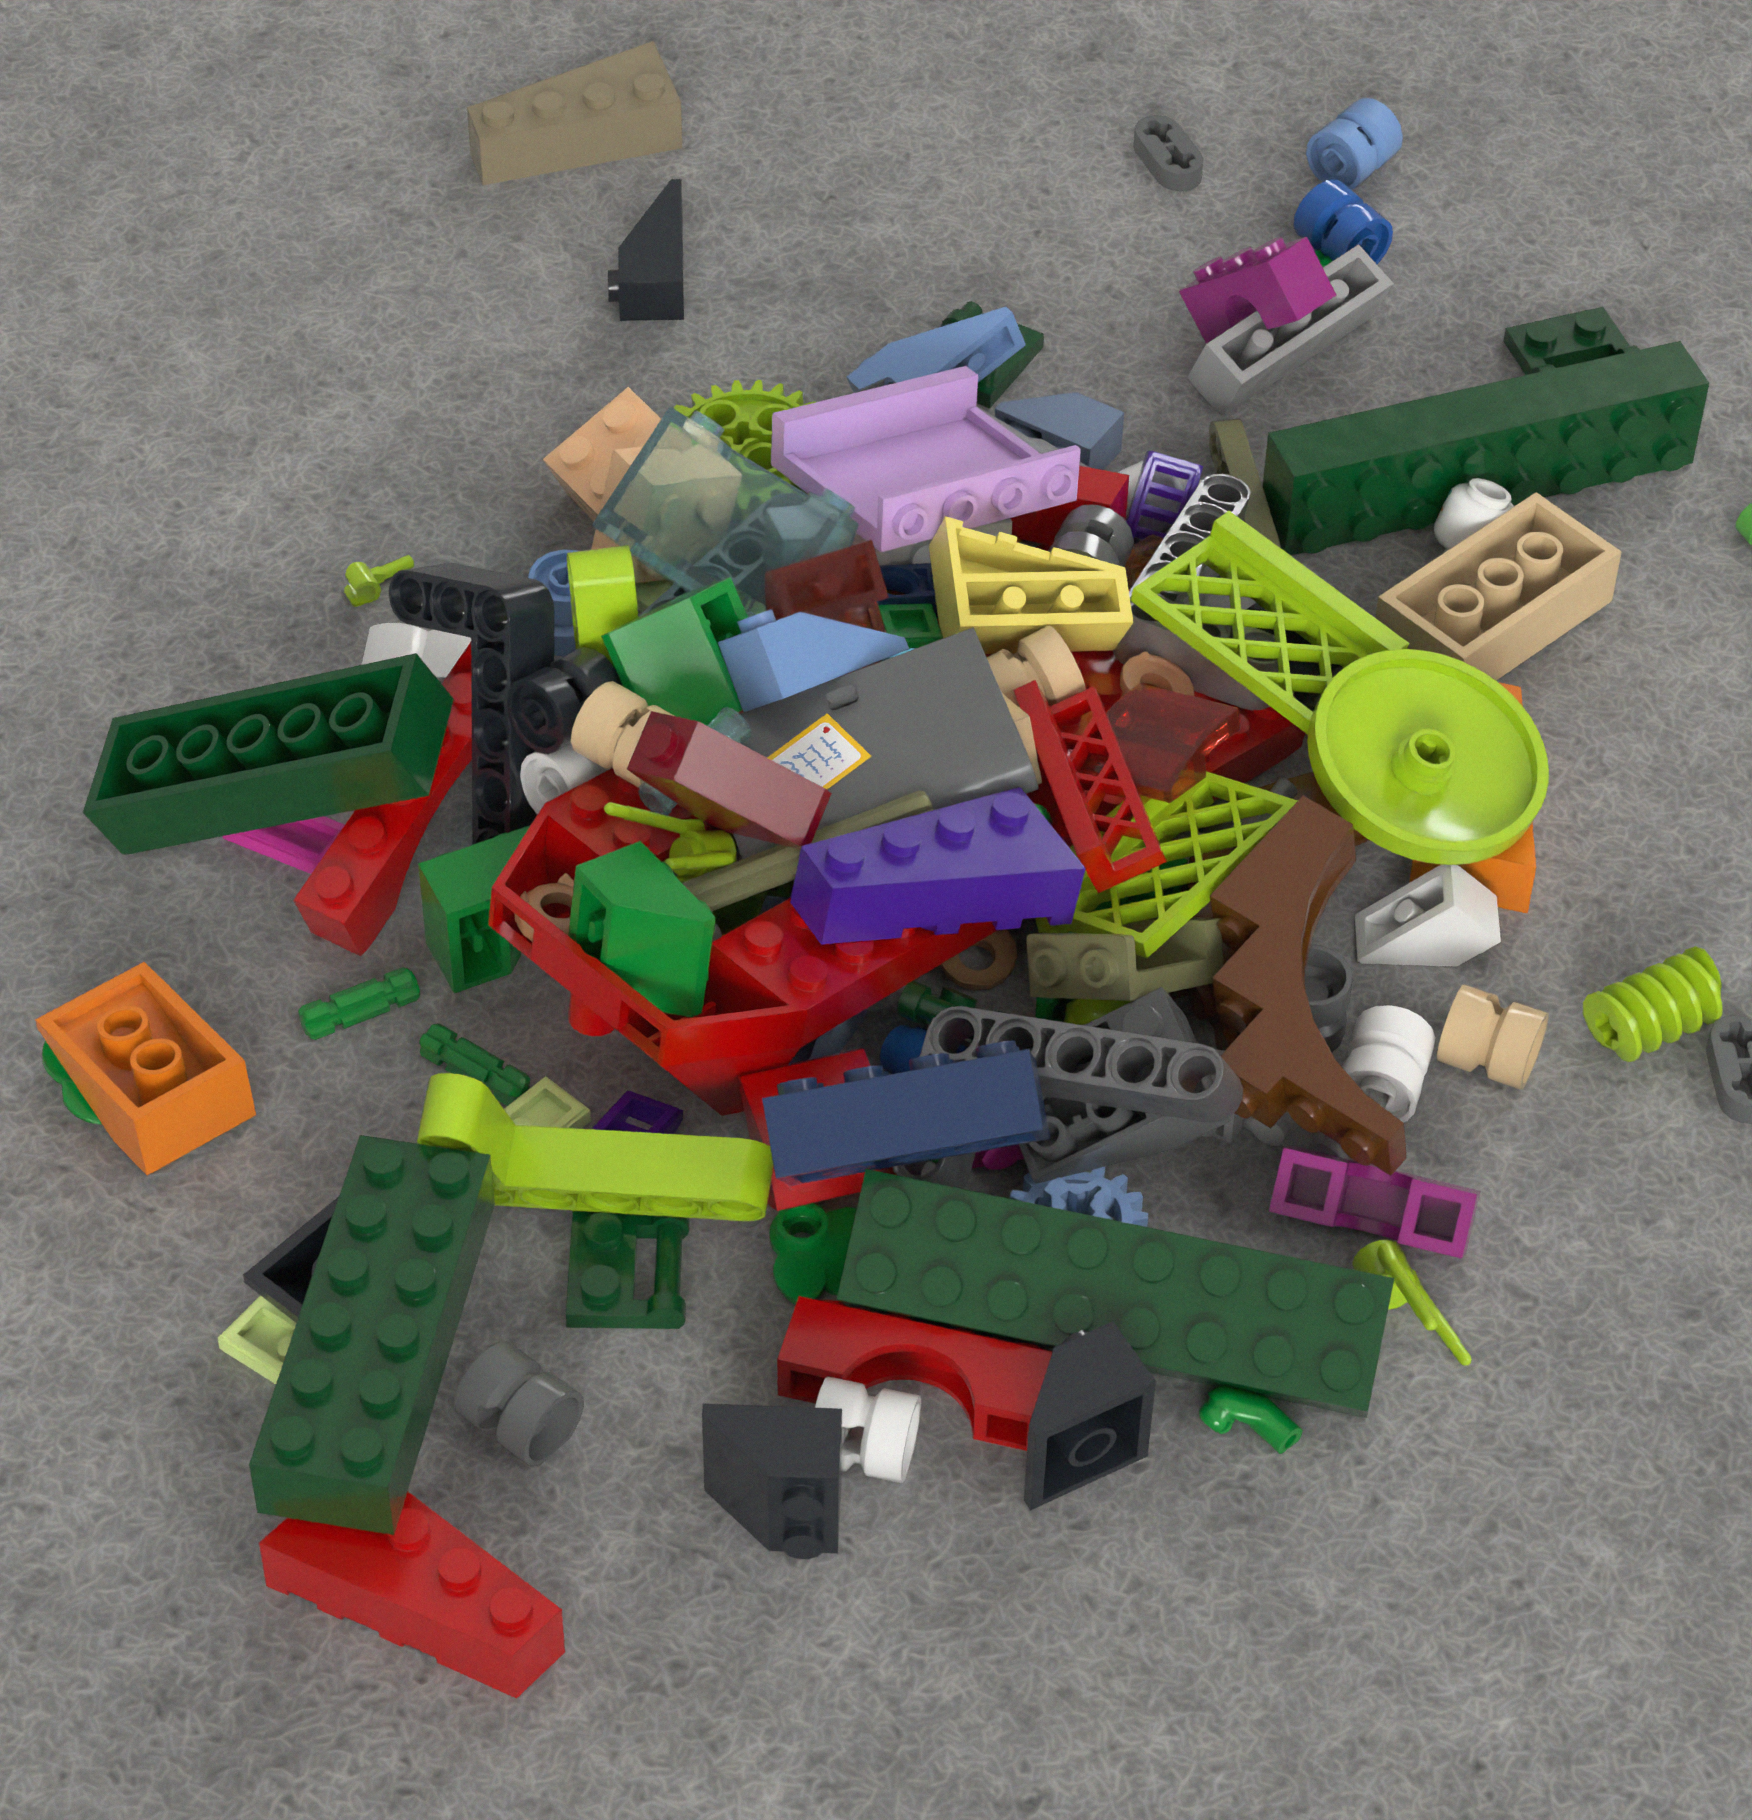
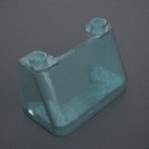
[592,407,859,620]

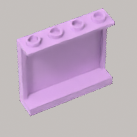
[771,366,1081,552]

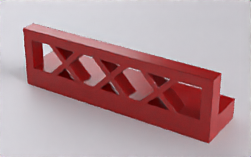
[1013,680,1167,894]

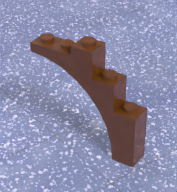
[1210,796,1407,1176]

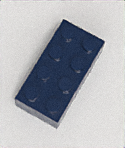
[762,1041,1050,1186]

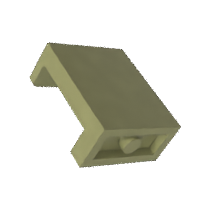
[1027,917,1223,1001]

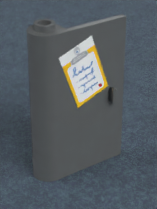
[708,627,1039,894]

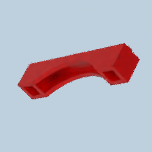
[293,642,472,956]

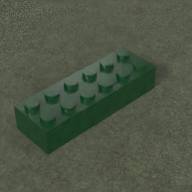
[83,653,454,855]
[249,1135,495,1535]

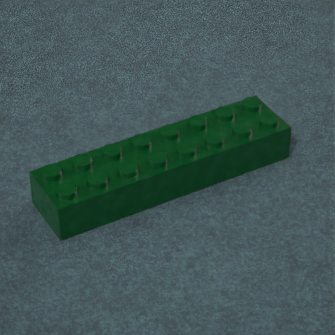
[1262,341,1710,556]
[837,1169,1394,1418]

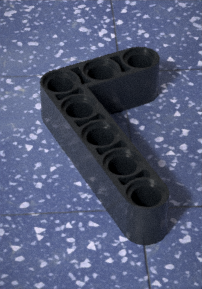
[388,563,554,845]

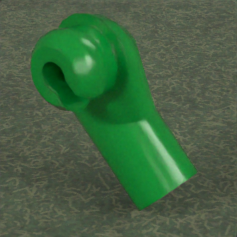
[1199,1385,1303,1454]

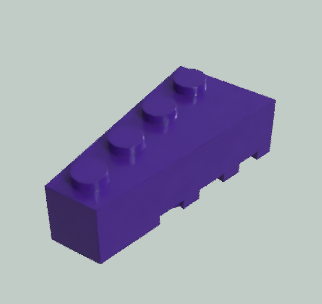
[790,787,1086,944]

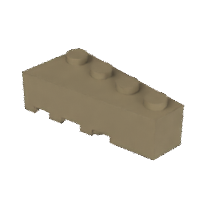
[467,41,682,185]

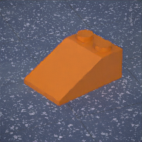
[35,962,256,1176]

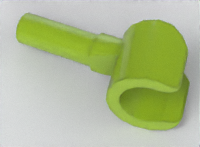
[344,555,414,607]

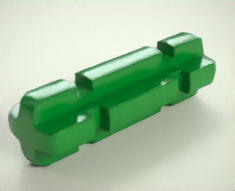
[298,967,420,1040]
[419,1024,531,1106]

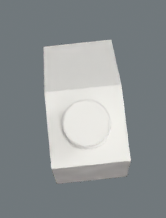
[1355,865,1501,966]

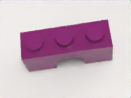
[1179,236,1337,343]
[1269,1145,1481,1259]

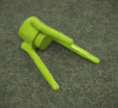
[604,802,737,883]
[1352,1239,1472,1366]

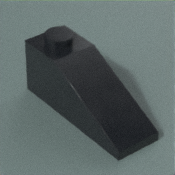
[608,179,684,321]

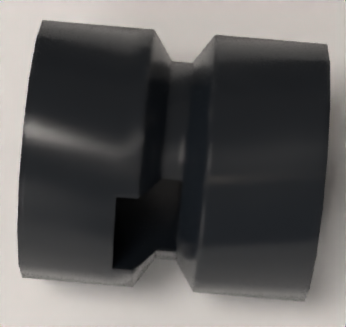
[506,647,623,754]

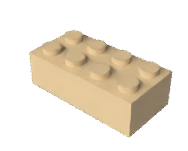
[1375,492,1622,680]

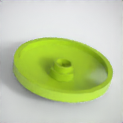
[1307,649,1549,865]

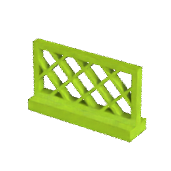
[1130,511,1409,735]
[1035,748,1298,958]

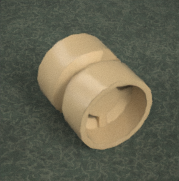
[987,625,1086,708]
[571,681,674,793]
[1437,984,1549,1090]

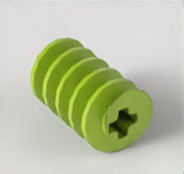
[1582,946,1723,1062]

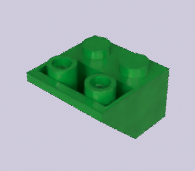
[601,577,748,726]
[418,825,531,994]
[568,841,716,1017]

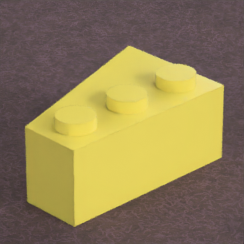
[929,516,1133,654]

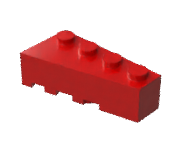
[259,1491,565,1699]

